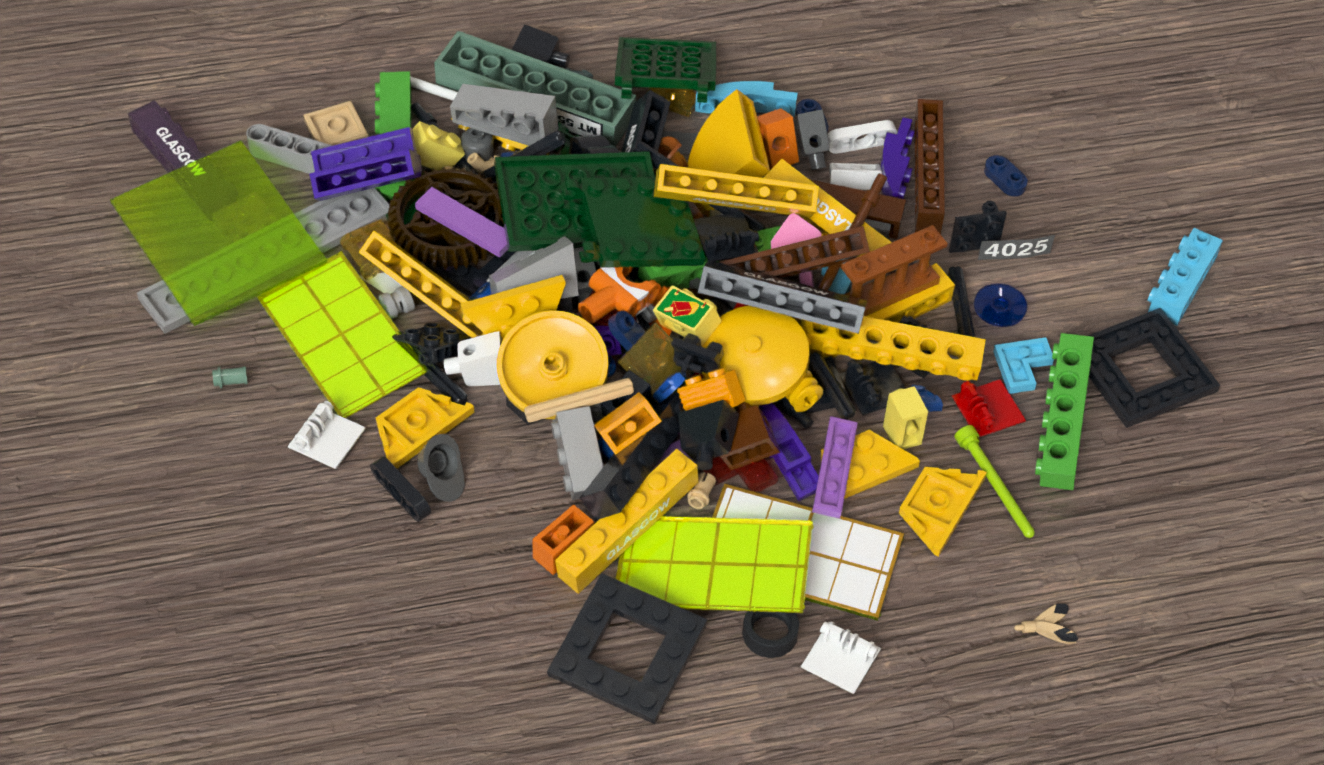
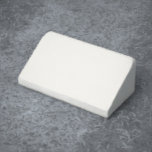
[829,163,882,190]

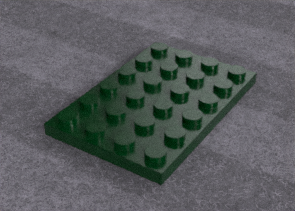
[494,152,655,252]

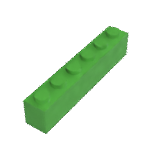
[375,71,412,201]

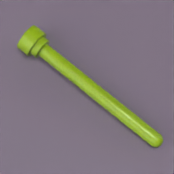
[954,425,1035,538]

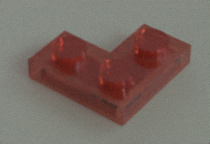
[703,456,778,493]

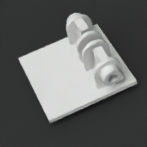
[288,401,366,469]
[801,621,881,694]

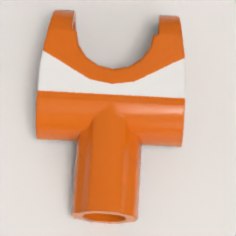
[578,267,661,323]

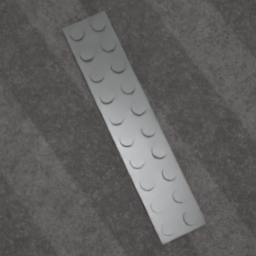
[137,188,389,334]

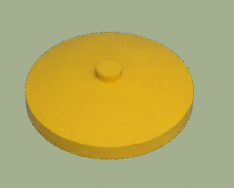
[701,306,810,406]
[497,311,609,419]

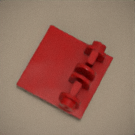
[952,379,1026,437]

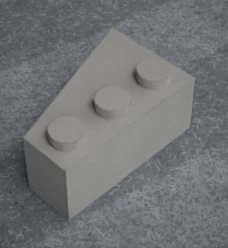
[489,236,579,299]
[551,406,603,500]

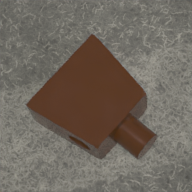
[720,402,780,470]

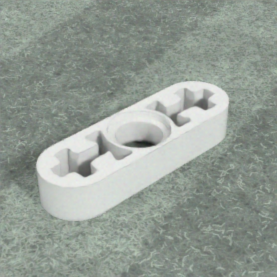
[827,120,897,154]

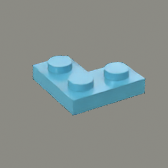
[993,337,1054,394]

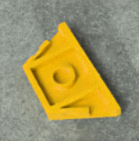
[460,275,566,341]
[376,387,474,469]
[820,430,920,499]
[899,467,987,557]

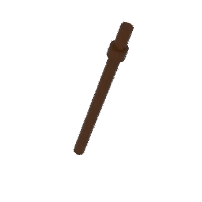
[818,173,887,290]

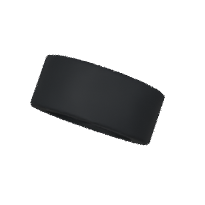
[742,611,800,658]

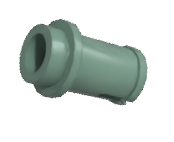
[212,366,247,389]

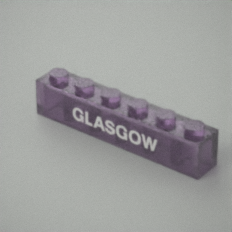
[128,100,238,223]

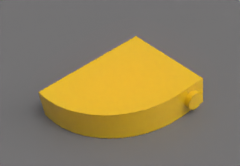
[688,89,770,217]

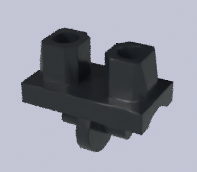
[671,333,724,378]

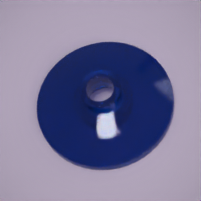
[974,283,1027,327]

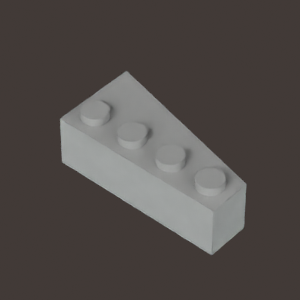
[450,84,558,146]

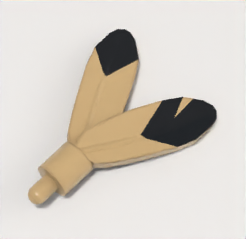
[1014,604,1078,644]

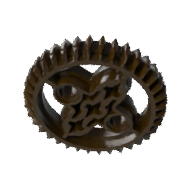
[387,165,504,271]

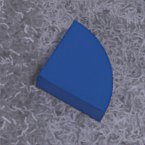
[652,373,686,403]
[911,385,943,412]

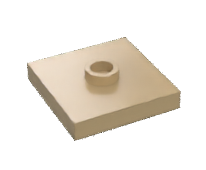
[303,101,368,146]

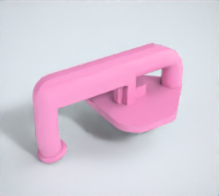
[771,214,822,287]

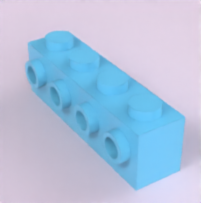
[1147,228,1223,326]

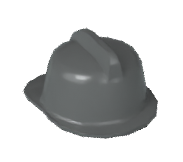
[417,434,465,502]

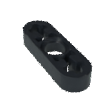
[370,457,431,522]

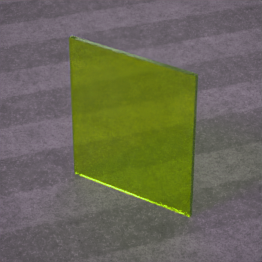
[110,141,327,326]

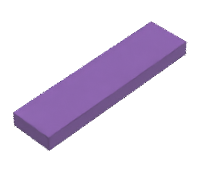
[415,187,508,258]
[812,416,858,519]

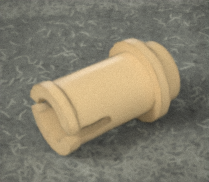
[687,472,716,509]

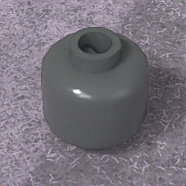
[461,128,494,161]

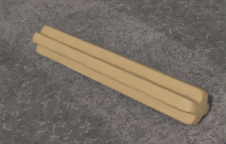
[524,378,634,422]

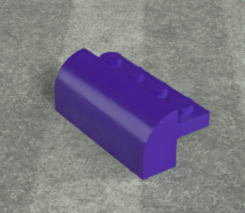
[309,127,422,201]

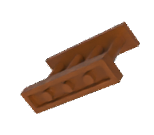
[841,225,948,316]

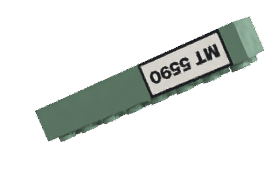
[434,31,636,147]

